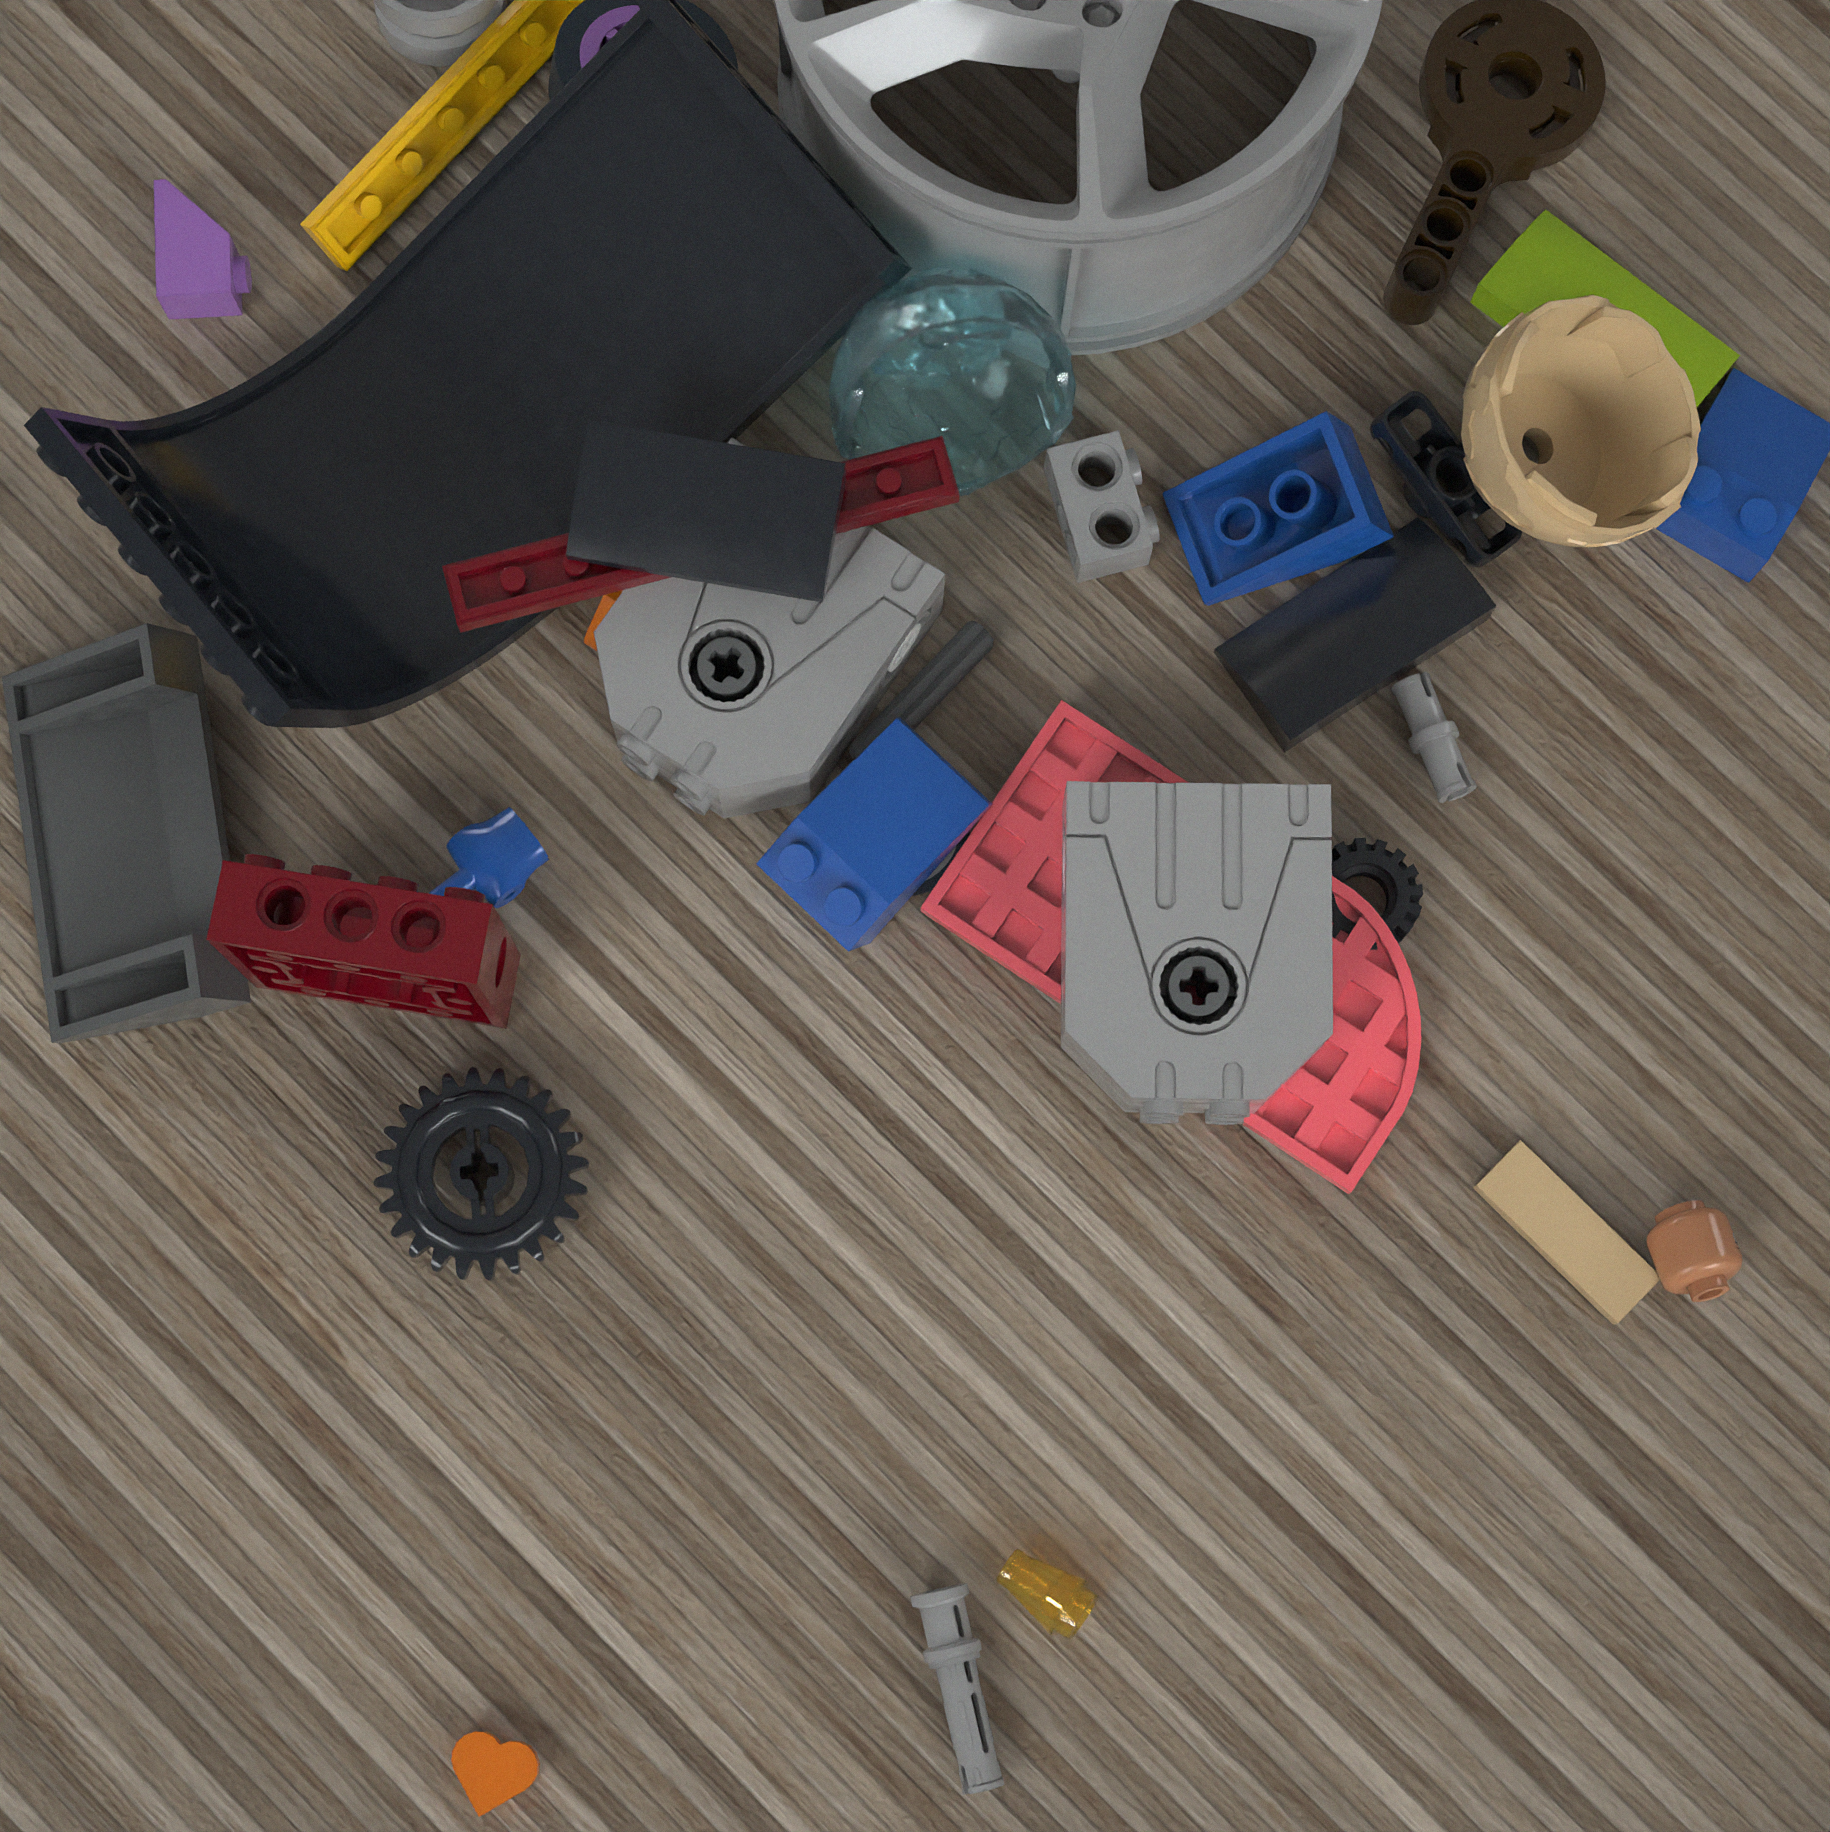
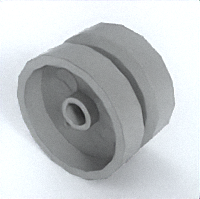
[373,0,508,67]

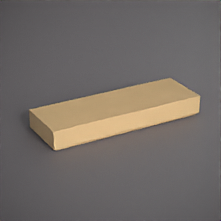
[1473,1140,1659,1325]

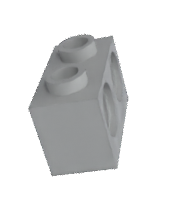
[1044,430,1160,583]

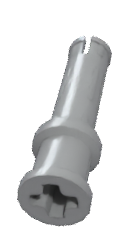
[910,1583,1005,1795]

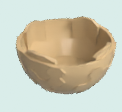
[1461,295,1701,547]

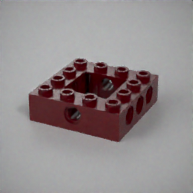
[206,854,521,1029]

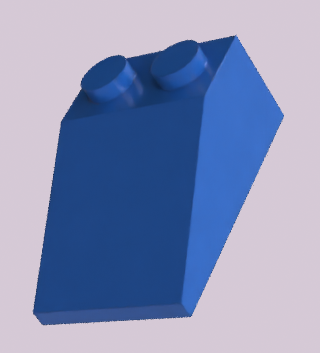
[1656,368,1830,583]
[1162,411,1394,606]
[756,717,992,952]

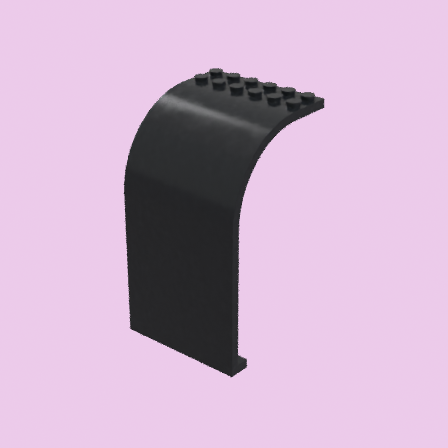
[24,0,912,728]

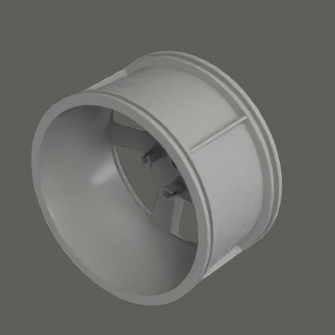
[774,0,1382,356]

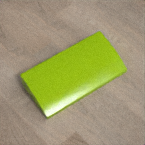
[1470,209,1740,409]

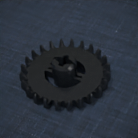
[374,1067,589,1281]

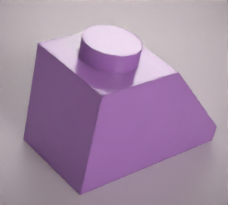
[154,179,252,319]

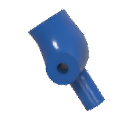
[429,807,549,908]

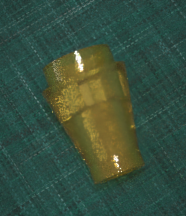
[996,1549,1099,1640]

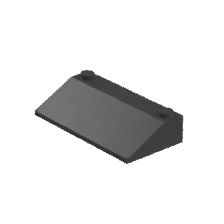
[2,623,251,1043]

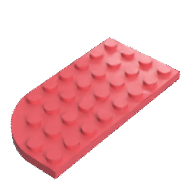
[920,700,1421,1194]

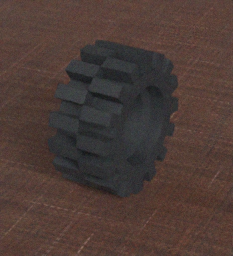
[1332,838,1423,950]

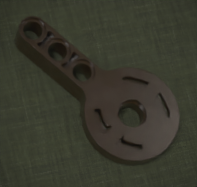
[1383,0,1606,325]

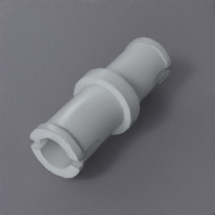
[1391,672,1477,803]

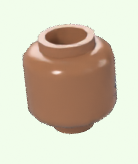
[1646,1200,1743,1302]

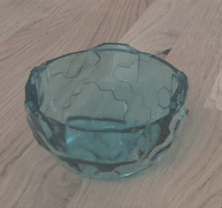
[828,267,1076,496]

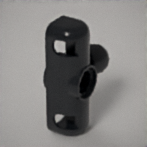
[1370,391,1522,567]

